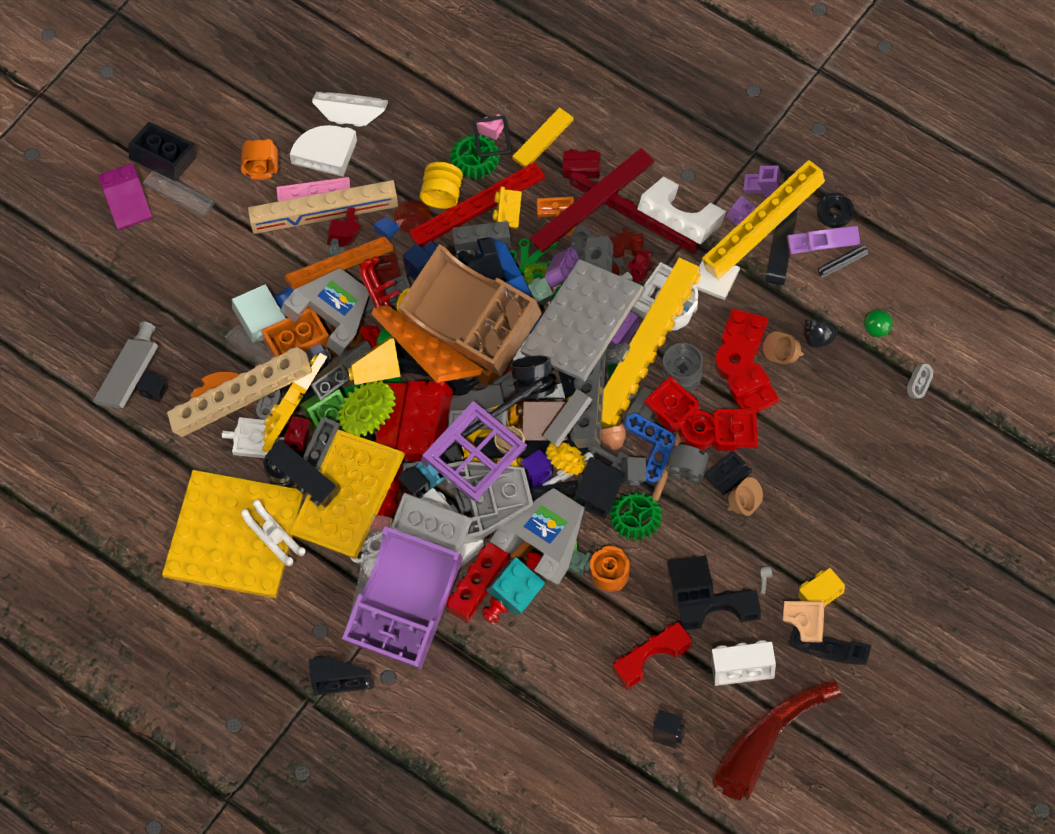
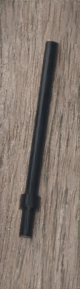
[446,378,544,451]

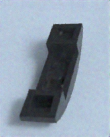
[789,626,872,665]

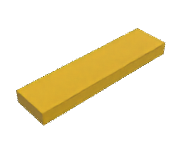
[512,107,574,168]

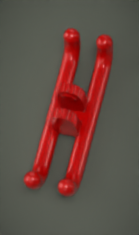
[359,256,401,308]

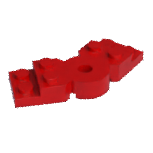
[715,308,779,413]
[643,376,758,451]

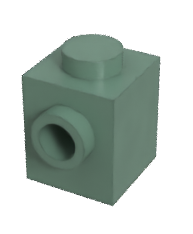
[528,278,553,306]

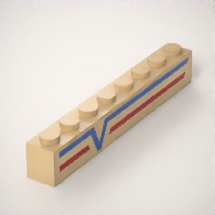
[248,180,398,234]

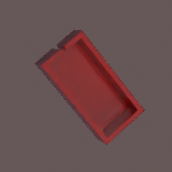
[397,381,453,462]

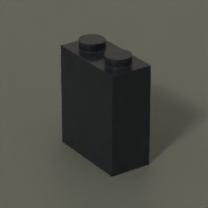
[571,457,625,519]
[667,556,714,606]

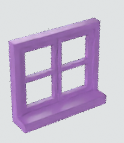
[421,401,527,503]

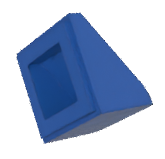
[374,217,400,240]

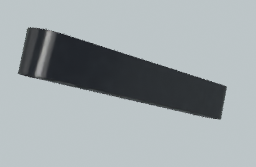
[766,170,799,285]

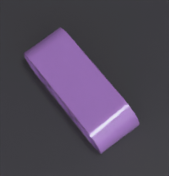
[545,247,579,287]

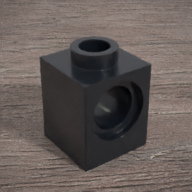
[136,371,168,403]

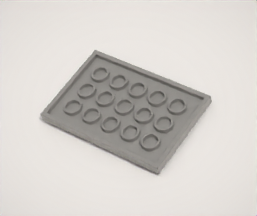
[520,259,644,382]

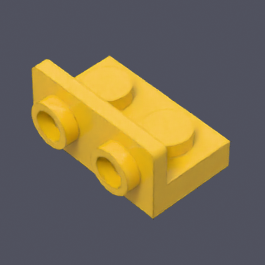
[493,187,522,229]

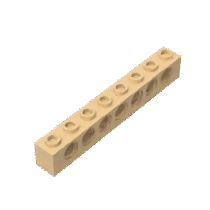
[167,347,312,437]

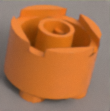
[241,139,278,180]
[590,546,630,592]

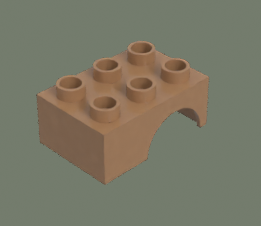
[398,244,542,377]

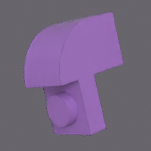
[743,165,781,197]

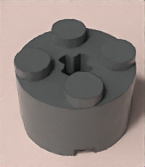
[666,445,709,484]

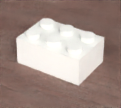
[711,641,776,686]

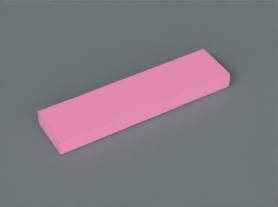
[276,177,351,202]

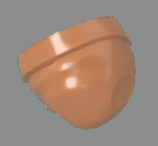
[601,422,626,450]

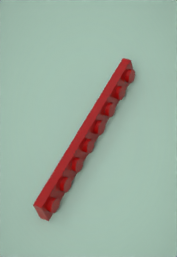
[409,162,545,247]

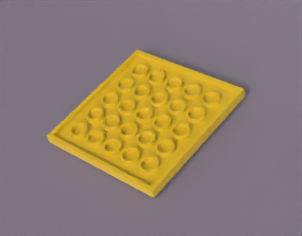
[162,470,305,599]

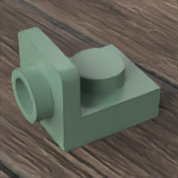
[568,551,592,577]

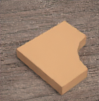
[783,601,825,642]

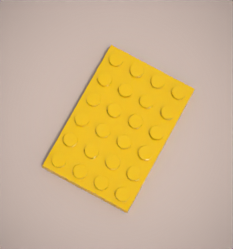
[289,430,405,559]

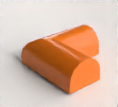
[537,196,576,236]

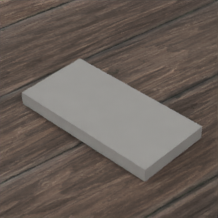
[93,339,158,409]
[391,493,472,553]

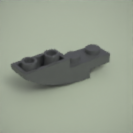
[310,340,372,400]

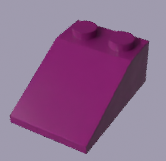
[98,163,152,230]

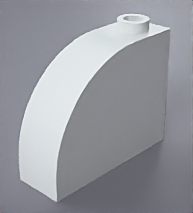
[289,125,357,177]

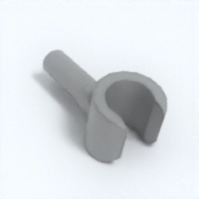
[760,566,772,595]

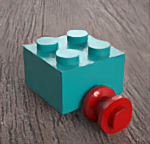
[482,552,545,623]

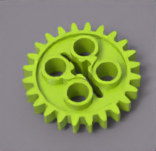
[338,381,396,437]

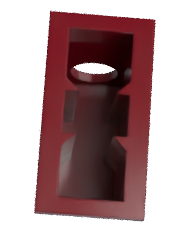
[284,416,315,458]

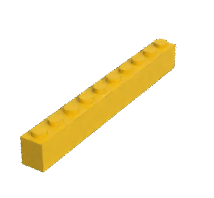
[602,258,701,428]

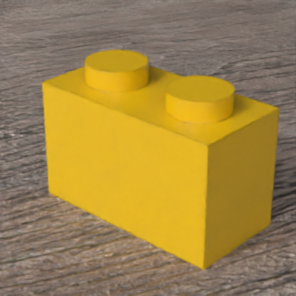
[798,568,845,607]

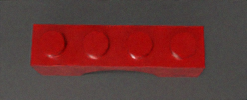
[613,622,692,690]

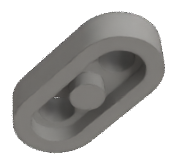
[907,364,933,399]
[256,389,281,420]

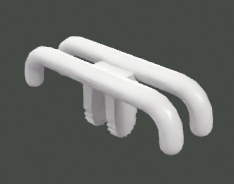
[241,500,306,566]

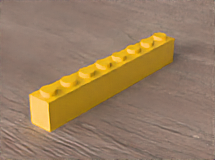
[702,160,825,280]

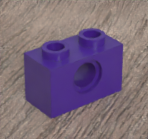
[521,449,553,487]

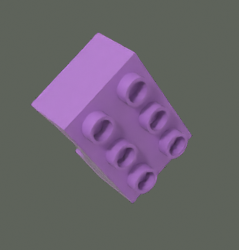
[342,526,463,670]

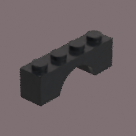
[678,589,761,630]

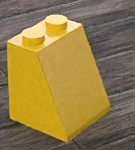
[348,336,401,385]

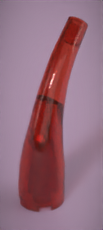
[712,680,841,801]

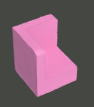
[476,114,504,140]

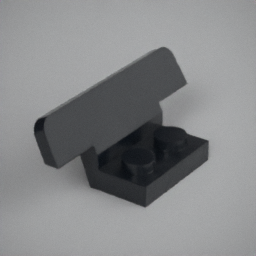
[457,237,506,282]

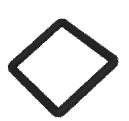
[473,116,511,157]

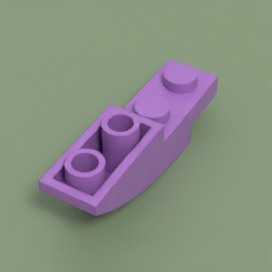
[787,226,861,255]

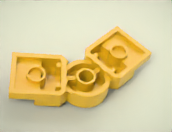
[262,352,328,453]

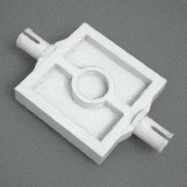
[222,417,284,458]

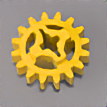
[545,442,587,475]

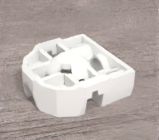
[631,262,698,330]

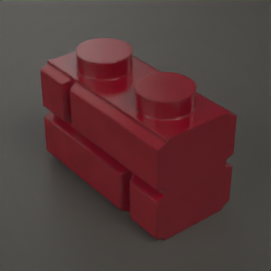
[562,149,601,179]

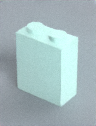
[232,284,286,343]

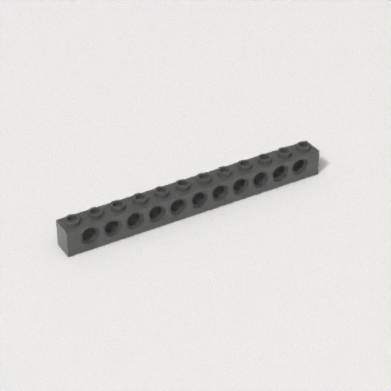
[570,236,614,448]

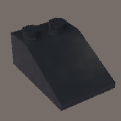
[309,656,374,696]

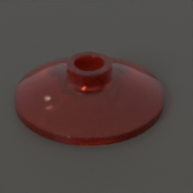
[394,200,431,233]

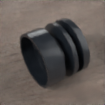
[510,355,555,399]

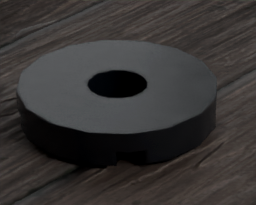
[817,193,854,228]

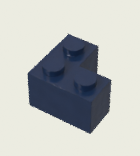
[403,241,438,281]

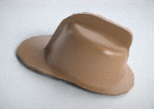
[763,331,804,364]
[727,477,763,516]

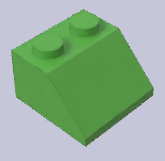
[300,388,345,430]

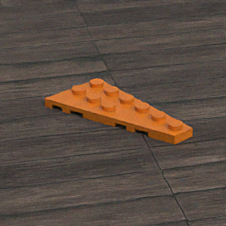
[371,306,483,383]

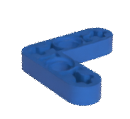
[623,413,675,484]

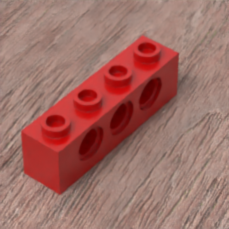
[446,542,509,623]

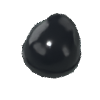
[804,320,837,347]

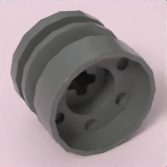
[663,343,703,392]

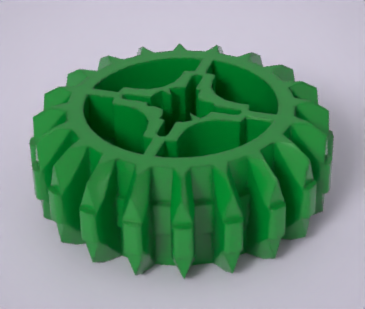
[450,133,500,180]
[609,490,662,542]

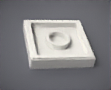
[695,254,740,300]

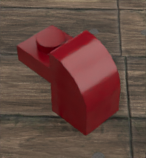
[327,207,361,247]

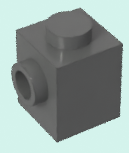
[621,457,646,487]

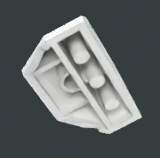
[313,92,388,126]

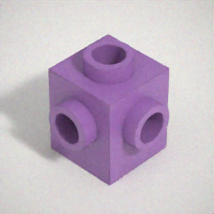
[725,196,757,225]

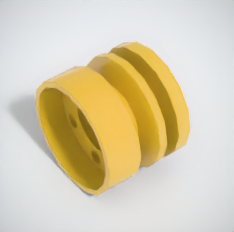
[420,162,463,209]

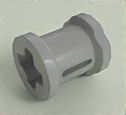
[134,322,156,342]

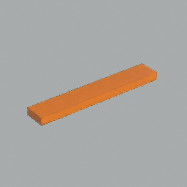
[284,236,394,290]

